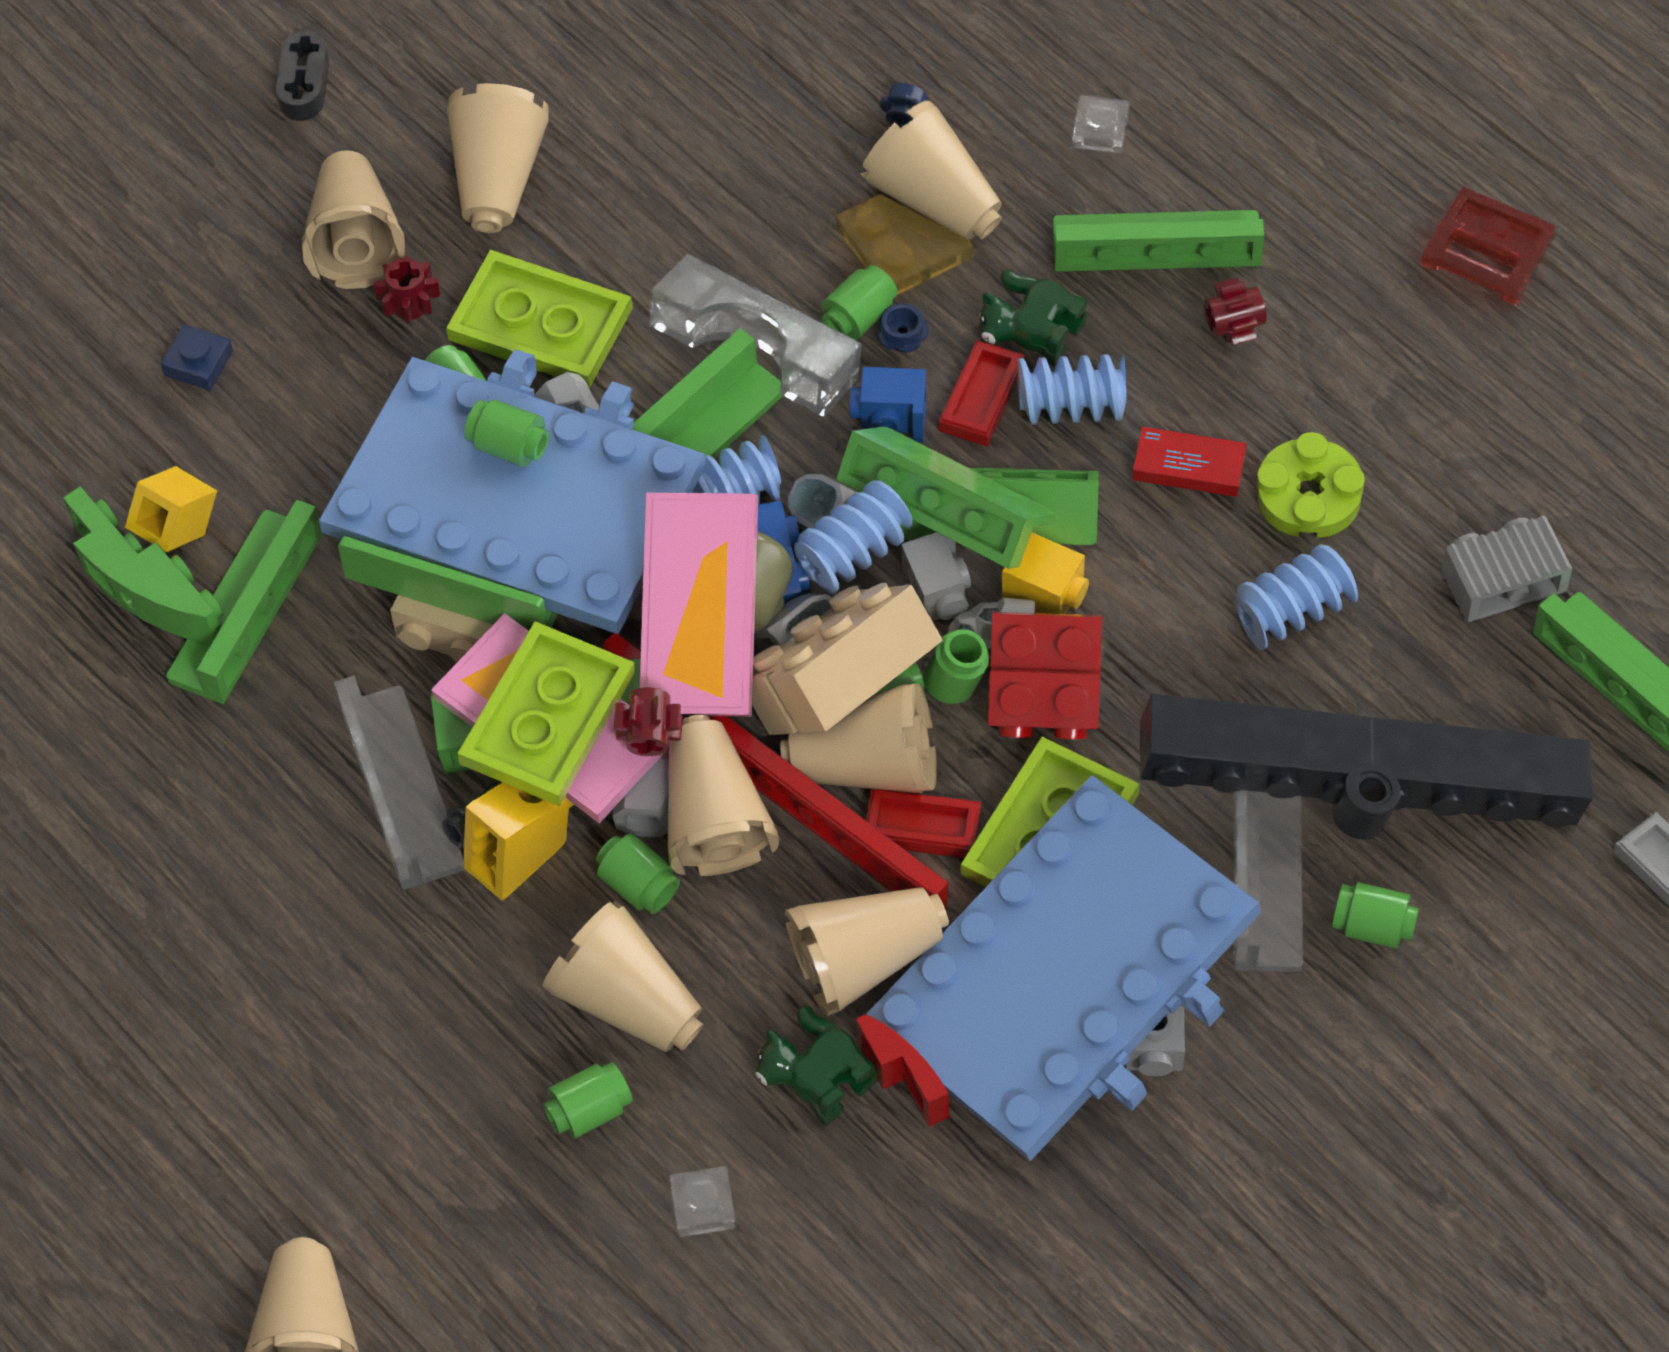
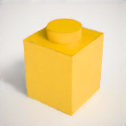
[125,466,217,552]
[1002,532,1089,614]

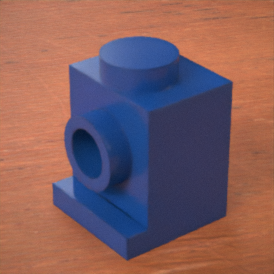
[850,367,927,443]

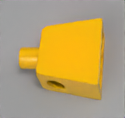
[463,782,574,901]

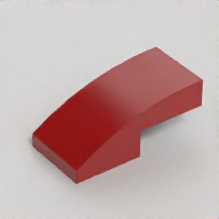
[856,1014,949,1127]

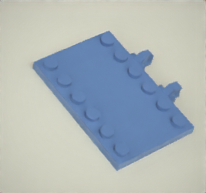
[319,349,706,634]
[867,775,1262,1161]

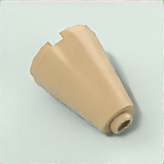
[447,83,549,233]
[860,101,1002,240]
[301,151,405,289]
[781,683,937,793]
[668,715,779,876]
[785,887,949,1016]
[542,901,703,1052]
[245,1237,359,1352]

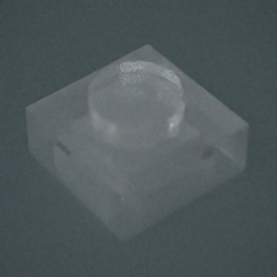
[1072,95,1130,153]
[670,1166,736,1237]

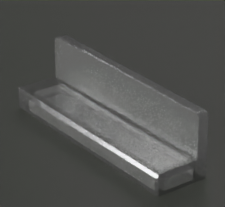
[334,675,464,890]
[1234,790,1303,972]

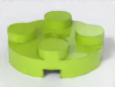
[1256,432,1365,538]

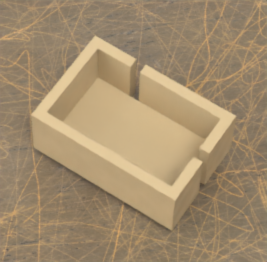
[752,583,943,735]

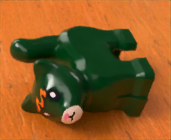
[978,269,1088,367]
[755,1005,878,1127]

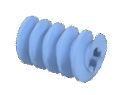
[1018,354,1126,425]
[692,435,781,505]
[794,480,912,595]
[1236,544,1358,651]

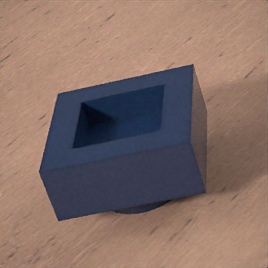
[161,324,233,391]

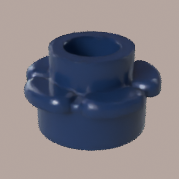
[880,83,928,127]
[878,304,929,353]

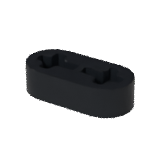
[276,30,330,121]

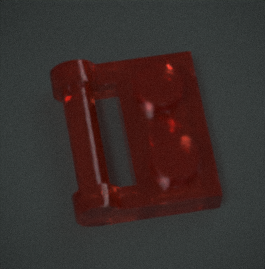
[1421,187,1557,305]

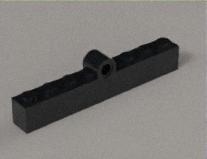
[1140,694,1593,840]

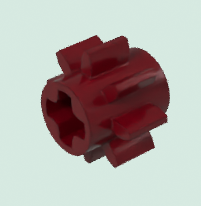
[374,256,441,323]
[1204,278,1267,346]
[614,687,683,756]

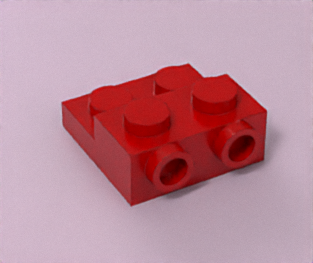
[988,612,1102,740]

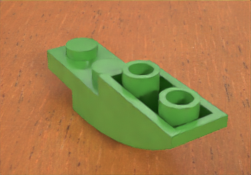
[63,486,223,645]

